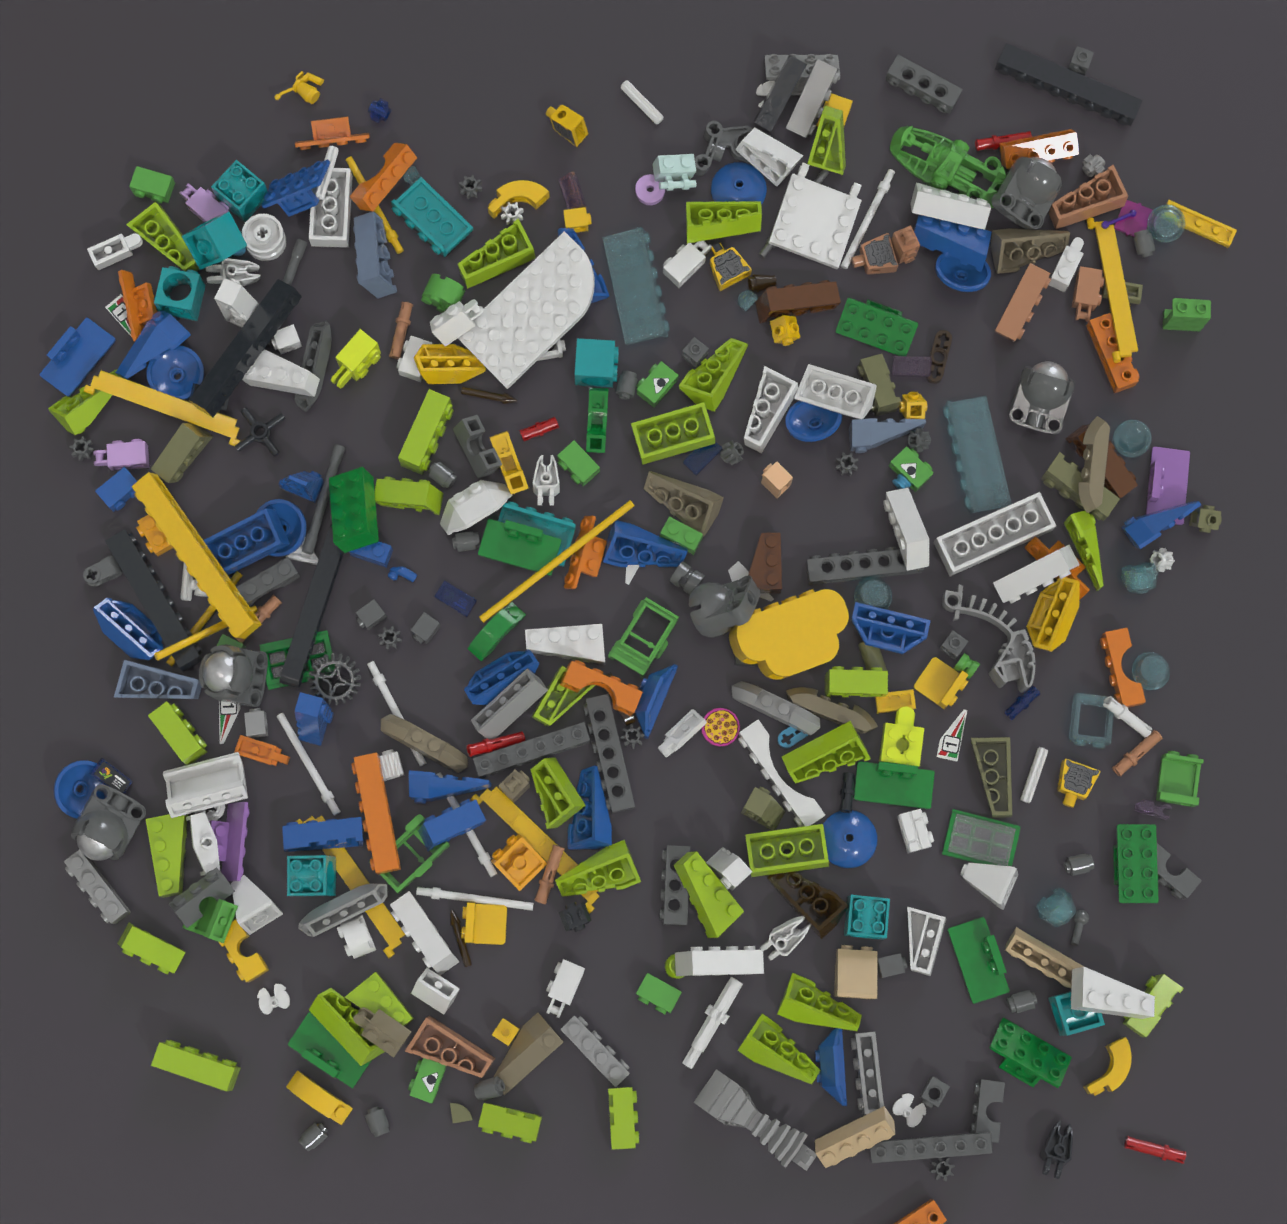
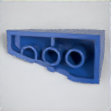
[278,471,324,503]
[1121,501,1201,549]
[568,766,612,850]

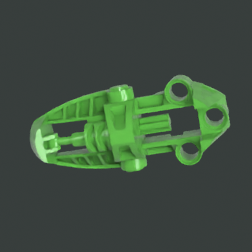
[890,126,1006,208]

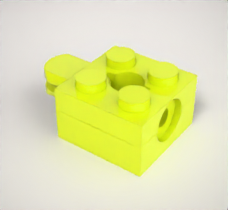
[331,329,381,389]
[879,706,924,767]

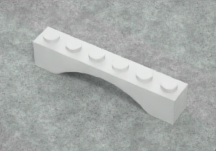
[738,720,825,827]

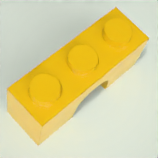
[219,919,269,982]

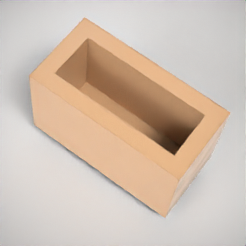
[761,462,793,498]

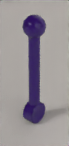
[1101,210,1137,229]

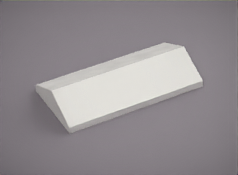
[794,364,877,420]

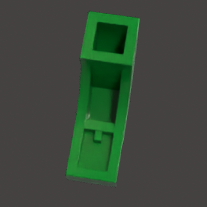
[586,387,608,453]
[467,602,526,662]

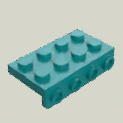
[391,177,474,257]
[498,501,576,567]

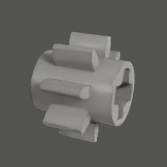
[1082,154,1105,177]

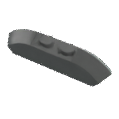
[294,320,332,412]

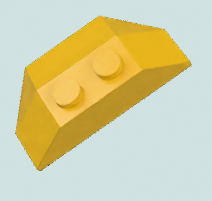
[414,344,486,384]
[1026,577,1080,652]

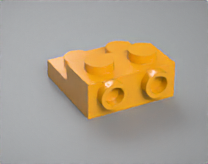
[136,515,174,556]
[491,834,547,891]

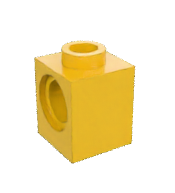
[564,207,592,233]
[492,1018,520,1046]

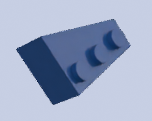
[418,799,486,852]

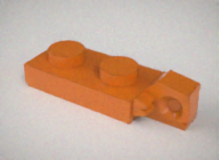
[234,735,290,766]

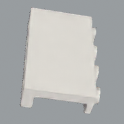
[163,752,248,818]

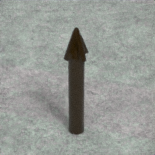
[461,387,517,404]
[450,910,472,967]

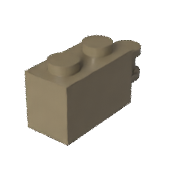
[499,769,530,803]
[353,1007,411,1058]

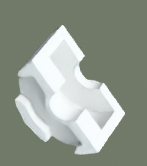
[337,914,376,959]

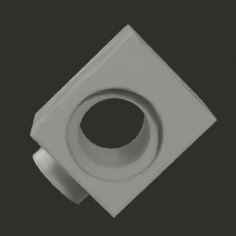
[244,708,268,738]

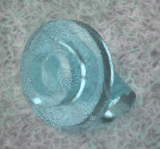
[403,166,421,186]
[738,290,759,311]

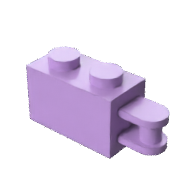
[179,183,229,222]
[93,439,149,471]

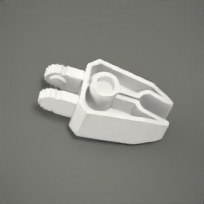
[206,258,260,286]
[533,455,560,505]
[760,916,811,961]

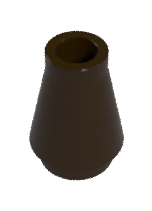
[748,274,777,293]

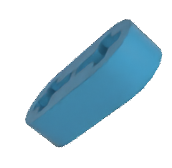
[777,727,808,749]

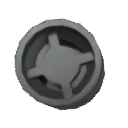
[669,561,705,595]

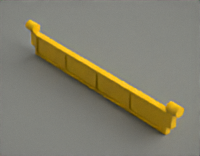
[1086,218,1138,363]
[84,370,240,446]
[471,786,600,914]
[295,815,405,958]

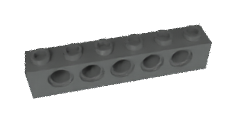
[806,547,924,585]
[583,694,635,814]
[473,722,590,779]
[870,1132,993,1163]

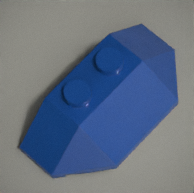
[93,598,164,660]
[852,602,931,654]
[464,650,539,705]
[634,664,678,739]
[815,1028,847,1106]

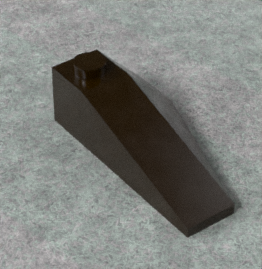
[767,872,848,939]

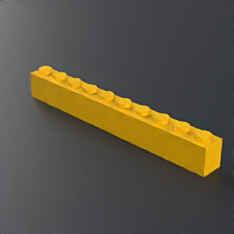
[132,472,262,639]

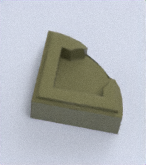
[450,1103,473,1123]

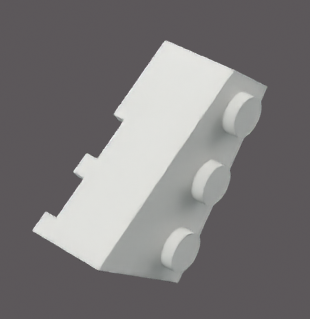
[736,127,803,186]
[706,847,752,891]
[907,907,946,976]

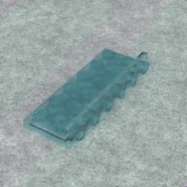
[603,227,670,345]
[943,396,1012,513]

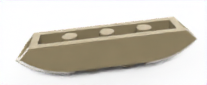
[1079,416,1110,513]
[786,687,878,734]
[381,714,468,773]

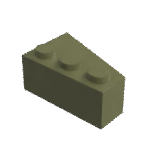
[151,423,213,483]
[741,786,785,831]

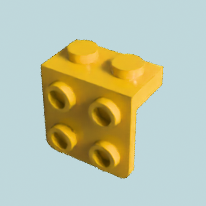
[914,657,968,709]
[461,902,507,945]

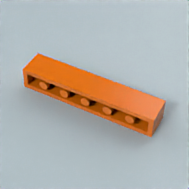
[351,753,401,874]

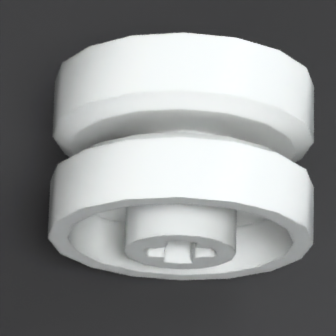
[242,214,286,261]

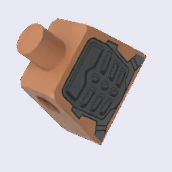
[851,233,898,275]

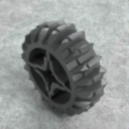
[308,653,361,705]

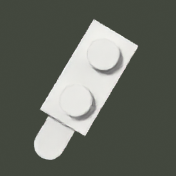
[87,233,143,270]
[1049,237,1084,292]
[663,241,712,288]
[430,299,484,347]
[546,959,585,1018]

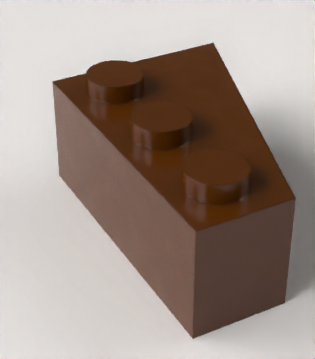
[748,533,782,594]

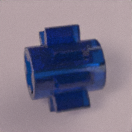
[368,98,391,123]

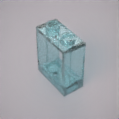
[1069,693,1115,748]

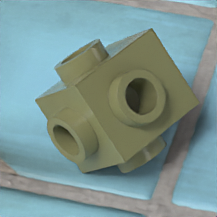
[1189,505,1222,533]

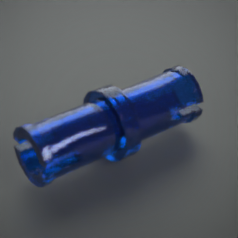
[1004,685,1040,720]

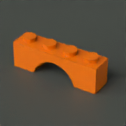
[349,143,417,212]
[1100,628,1146,708]
[560,660,643,716]

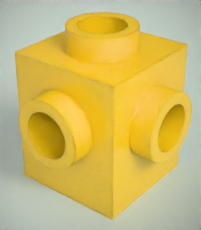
[770,315,800,346]
[899,392,927,419]

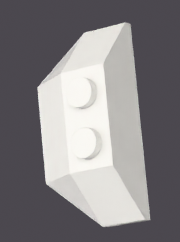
[440,480,512,535]

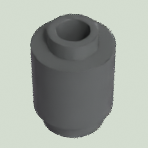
[1133,229,1156,258]
[616,371,638,400]
[428,462,457,489]
[452,531,480,552]
[1064,853,1094,876]
[1007,989,1037,1014]
[474,1076,505,1101]
[365,1106,390,1137]
[299,1122,328,1151]

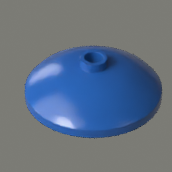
[711,162,767,205]
[935,254,991,292]
[147,345,204,400]
[786,401,842,442]
[255,499,306,557]
[53,760,112,819]
[823,810,877,868]

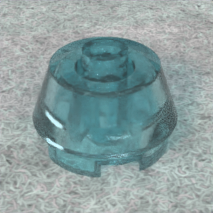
[1147,205,1185,242]
[1113,420,1152,457]
[1120,562,1159,594]
[854,577,892,610]
[1132,652,1170,690]
[1036,888,1076,927]

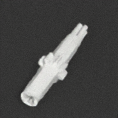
[682,977,743,1069]

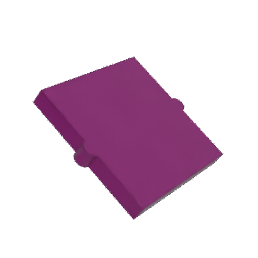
[1114,200,1154,237]

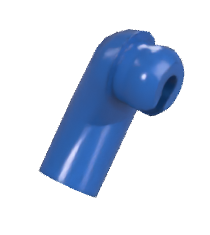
[388,567,417,582]

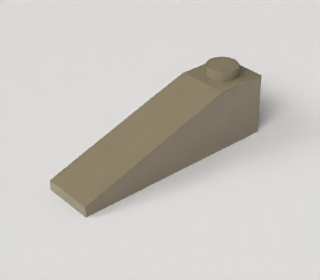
[644,471,724,536]
[494,1013,564,1095]

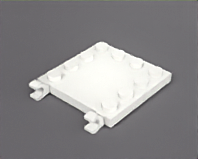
[768,163,861,269]

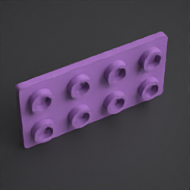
[1146,447,1190,525]
[209,802,249,881]

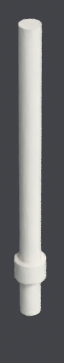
[841,169,895,269]
[367,661,427,766]
[277,713,341,816]
[436,772,497,877]
[416,887,534,911]

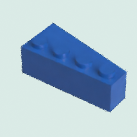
[914,215,992,272]
[295,692,334,746]
[282,817,363,852]

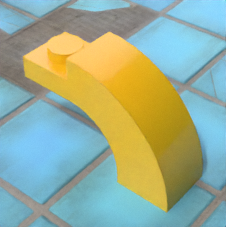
[488,180,550,219]
[489,431,528,494]
[1084,1037,1132,1096]
[286,1070,353,1125]

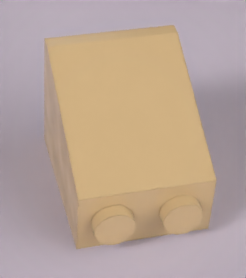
[834,945,877,999]

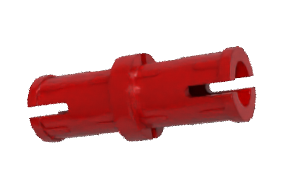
[519,416,559,442]

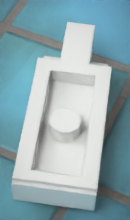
[658,709,707,758]

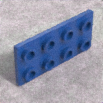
[261,159,330,216]
[40,318,116,397]

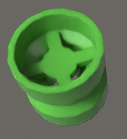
[954,653,980,679]

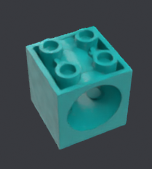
[211,160,268,222]
[182,212,247,270]
[154,266,206,321]
[575,338,619,388]
[287,855,336,896]
[844,895,890,940]
[1048,991,1105,1036]

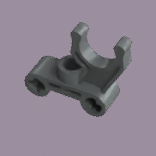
[695,121,753,176]

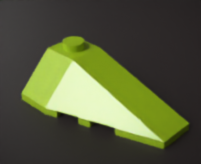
[679,338,748,412]
[48,369,122,435]
[1064,511,1104,591]
[555,840,641,897]
[777,973,862,1031]
[737,1014,821,1084]

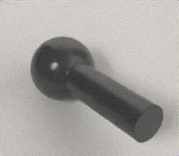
[1071,910,1089,946]

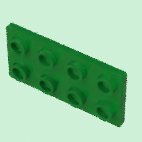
[836,297,918,358]
[478,519,562,576]
[854,761,935,809]
[1113,824,1159,903]
[948,917,1010,1004]
[288,1012,372,1088]
[989,1018,1072,1088]

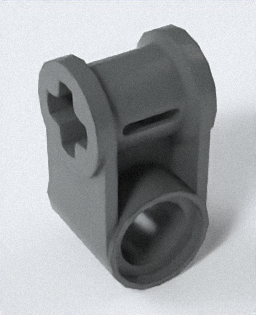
[83,555,123,587]

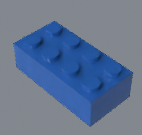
[203,508,290,575]

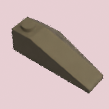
[990,228,1070,274]

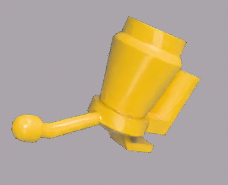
[274,71,324,104]

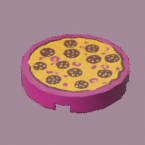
[702,708,740,747]

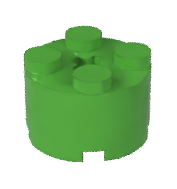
[421,274,465,313]

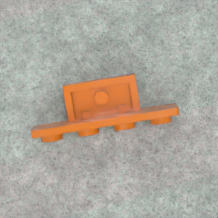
[295,116,370,150]
[118,270,157,342]
[564,515,607,589]
[1025,537,1089,600]

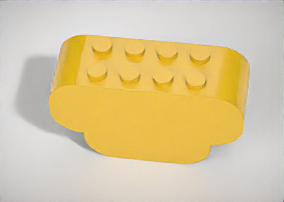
[729,589,849,680]

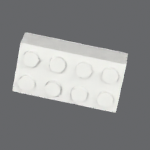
[309,168,353,247]

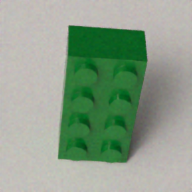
[329,466,379,553]

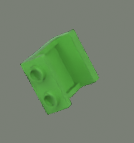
[1163,298,1211,331]
[1156,751,1204,807]
[182,897,238,943]

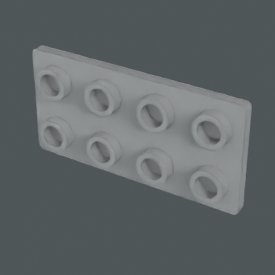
[765,54,840,95]

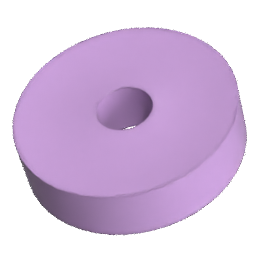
[635,174,665,205]

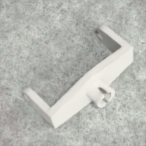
[186,812,220,876]

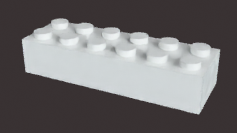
[933,492,1056,576]

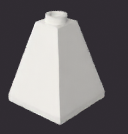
[960,863,1018,910]
[231,875,283,935]

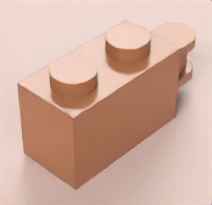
[891,225,920,264]
[1072,266,1105,322]

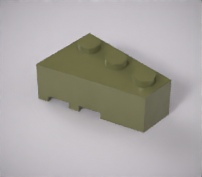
[857,354,901,417]

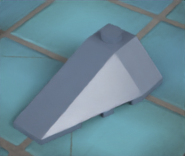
[848,418,926,453]

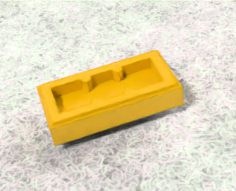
[875,689,916,714]

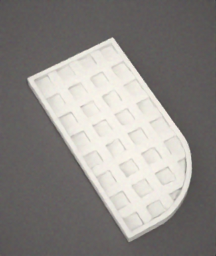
[458,231,595,389]

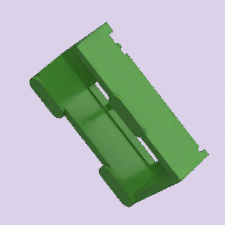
[608,597,679,678]
[369,814,450,894]

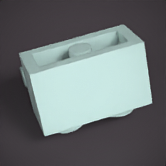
[652,154,696,191]

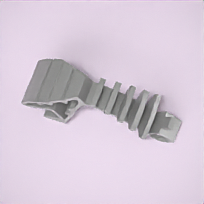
[942,584,1035,693]
[694,1069,817,1171]

